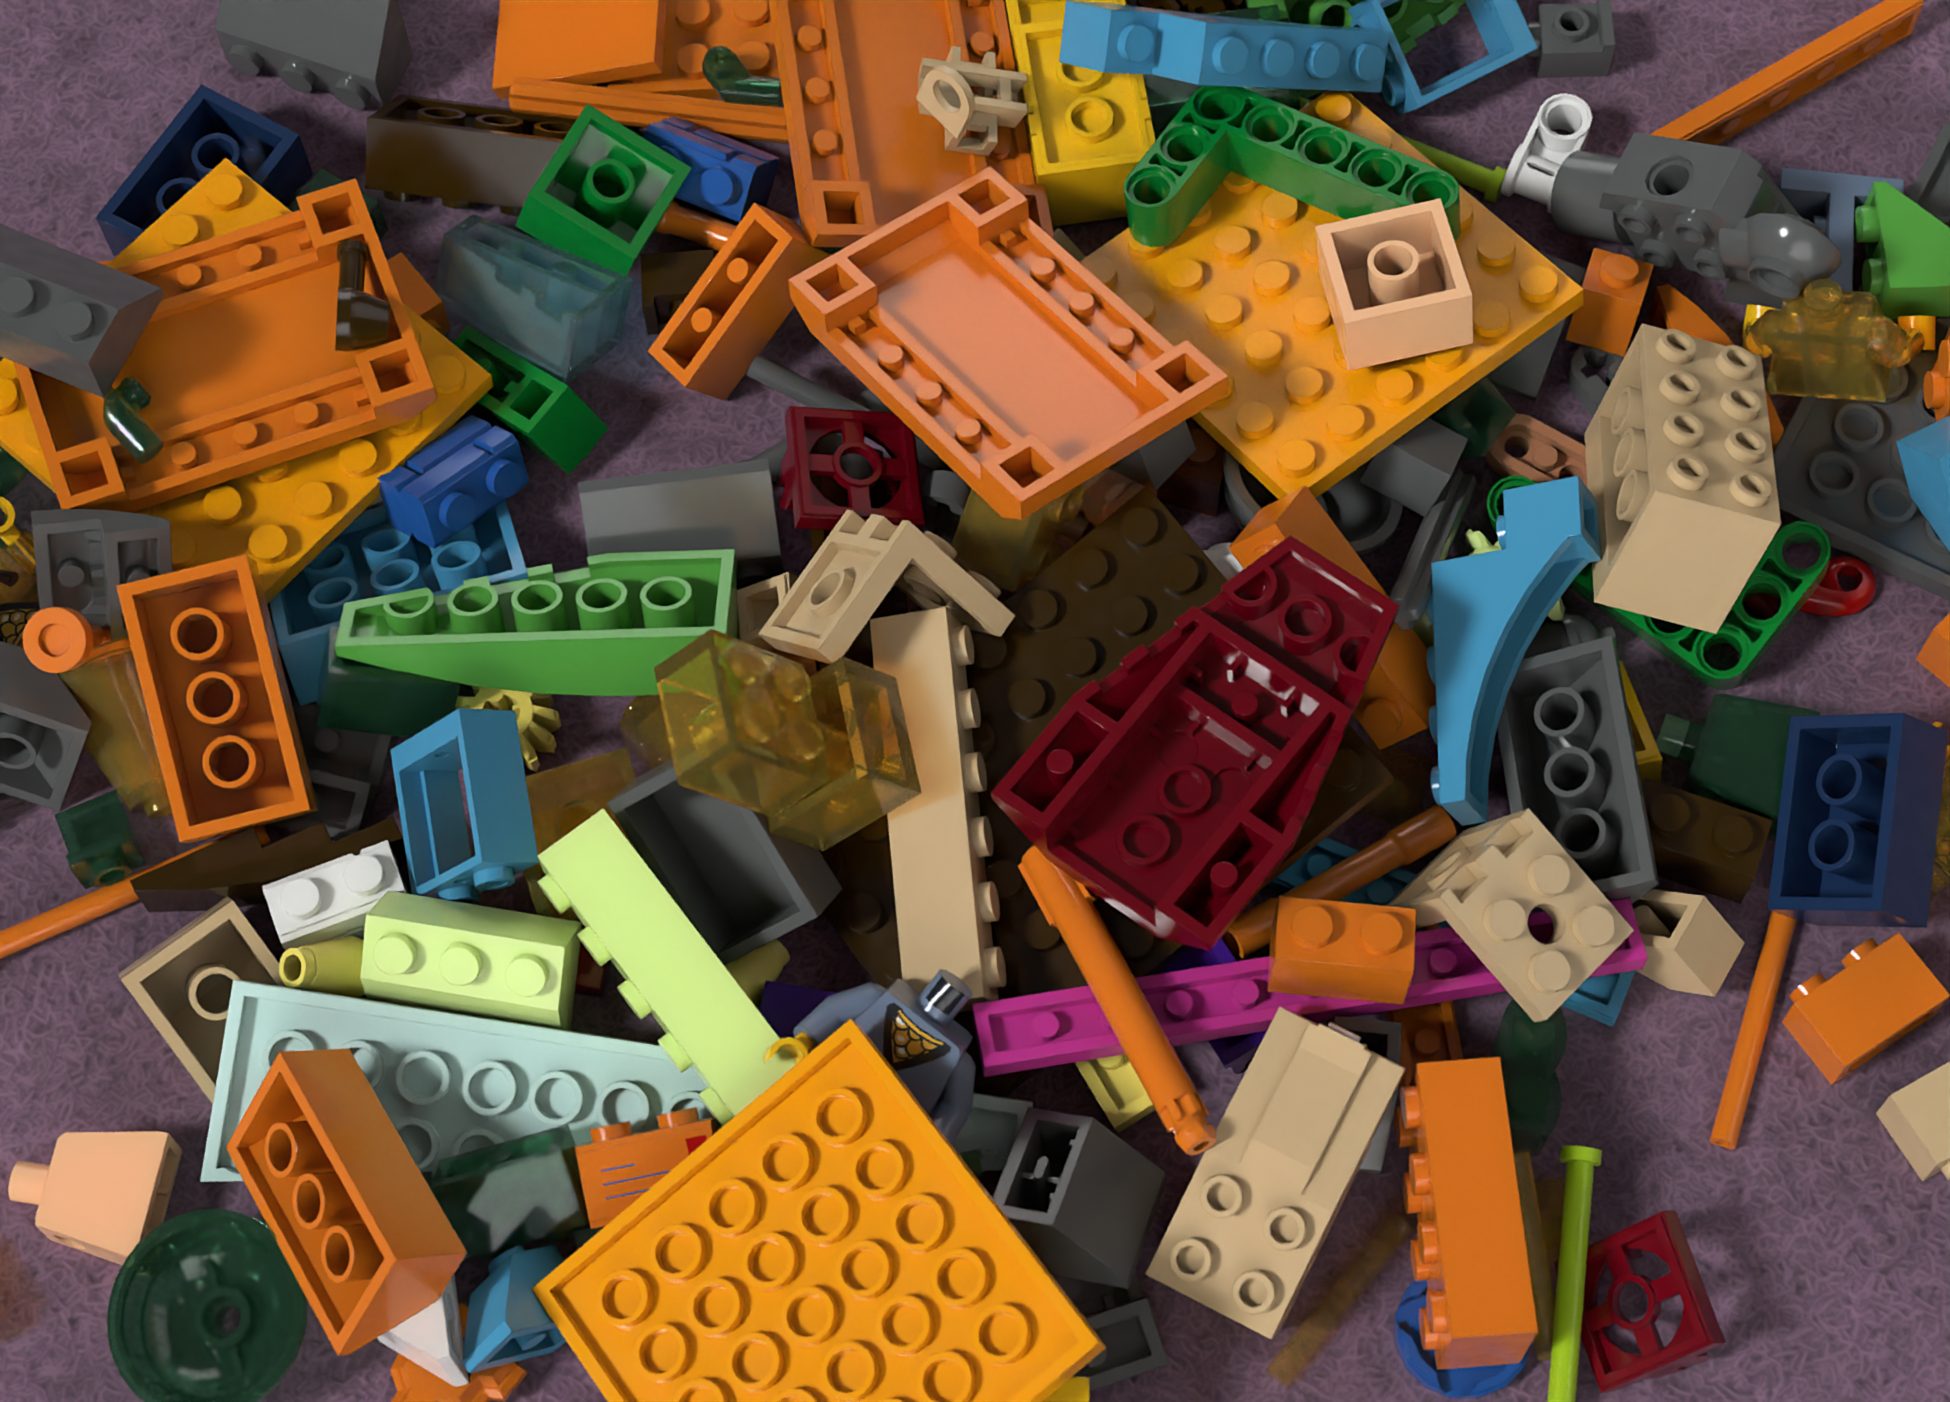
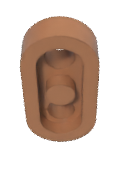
[1484,414,1587,487]

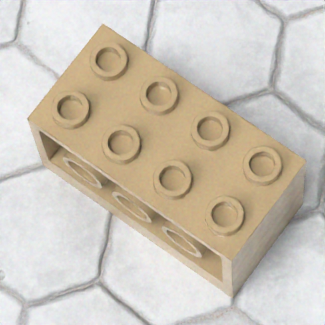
[1584,323,1781,634]

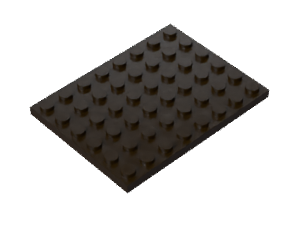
[780,486,1395,1097]

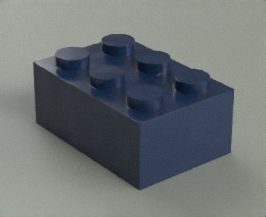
[95,84,313,257]
[1767,713,1948,928]

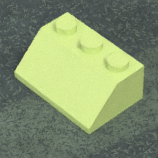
[360,890,582,1031]

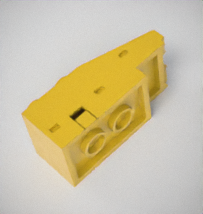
[1004,0,1155,227]

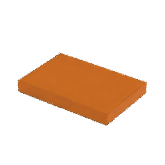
[492,0,667,99]

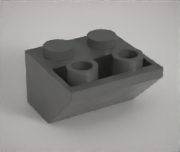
[993,1107,1167,1289]

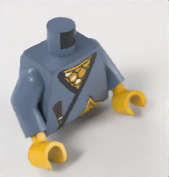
[763,969,976,1145]

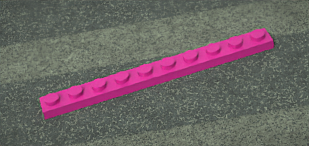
[972,898,1648,1077]

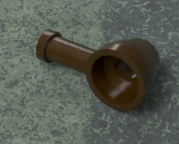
[335,240,389,352]

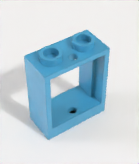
[1348,0,1538,116]
[390,708,539,904]

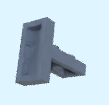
[1776,168,1904,328]

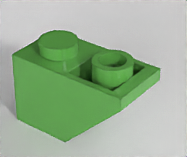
[1854,181,1950,319]

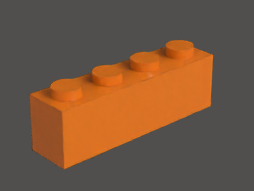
[1228,485,1436,750]

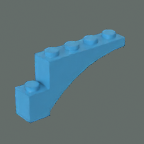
[1059,0,1390,92]
[1426,476,1601,826]

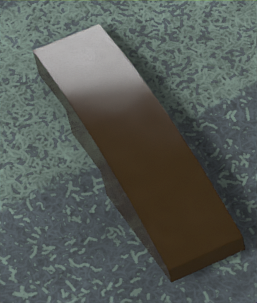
[130,816,407,912]

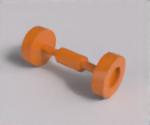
[22,607,133,673]

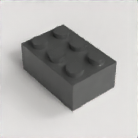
[607,721,842,965]

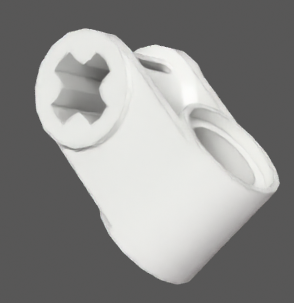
[1500,93,1592,214]

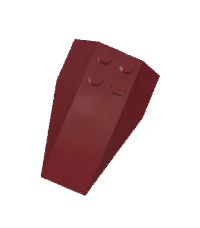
[991,535,1399,951]

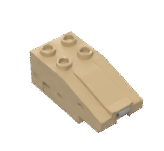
[1146,1006,1406,1339]

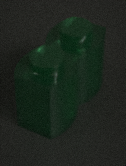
[1490,1000,1567,1156]

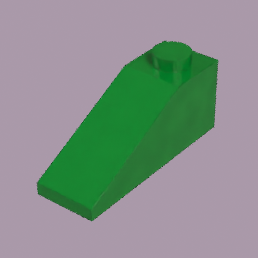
[453,326,608,475]

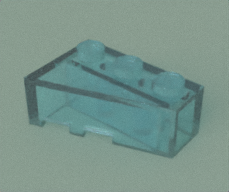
[434,214,633,385]

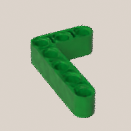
[1124,85,1460,247]
[1487,476,1831,690]

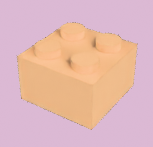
[1316,198,1473,371]

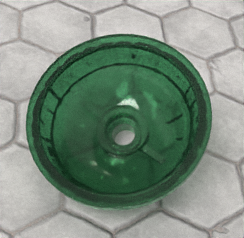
[107,1209,308,1402]

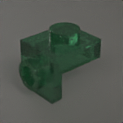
[54,789,146,889]

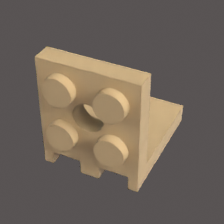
[759,509,1015,666]
[1386,808,1634,1023]

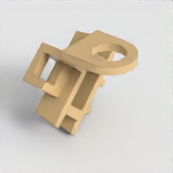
[915,46,1028,156]

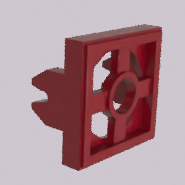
[778,406,925,531]
[1554,1211,1726,1393]

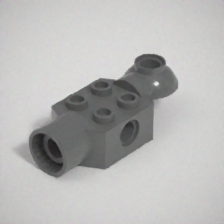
[1551,132,1842,299]

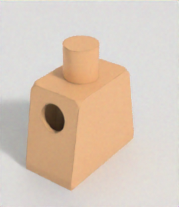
[8,1131,183,1273]

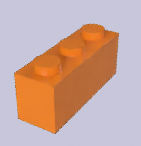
[648,203,832,401]

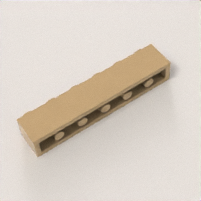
[869,607,1006,1012]

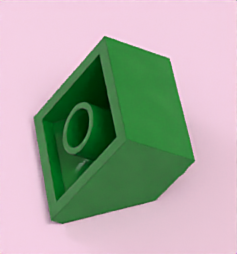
[515,104,692,289]

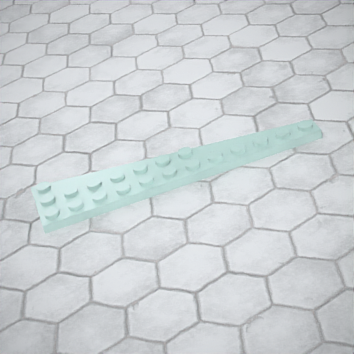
[200,980,1033,1182]

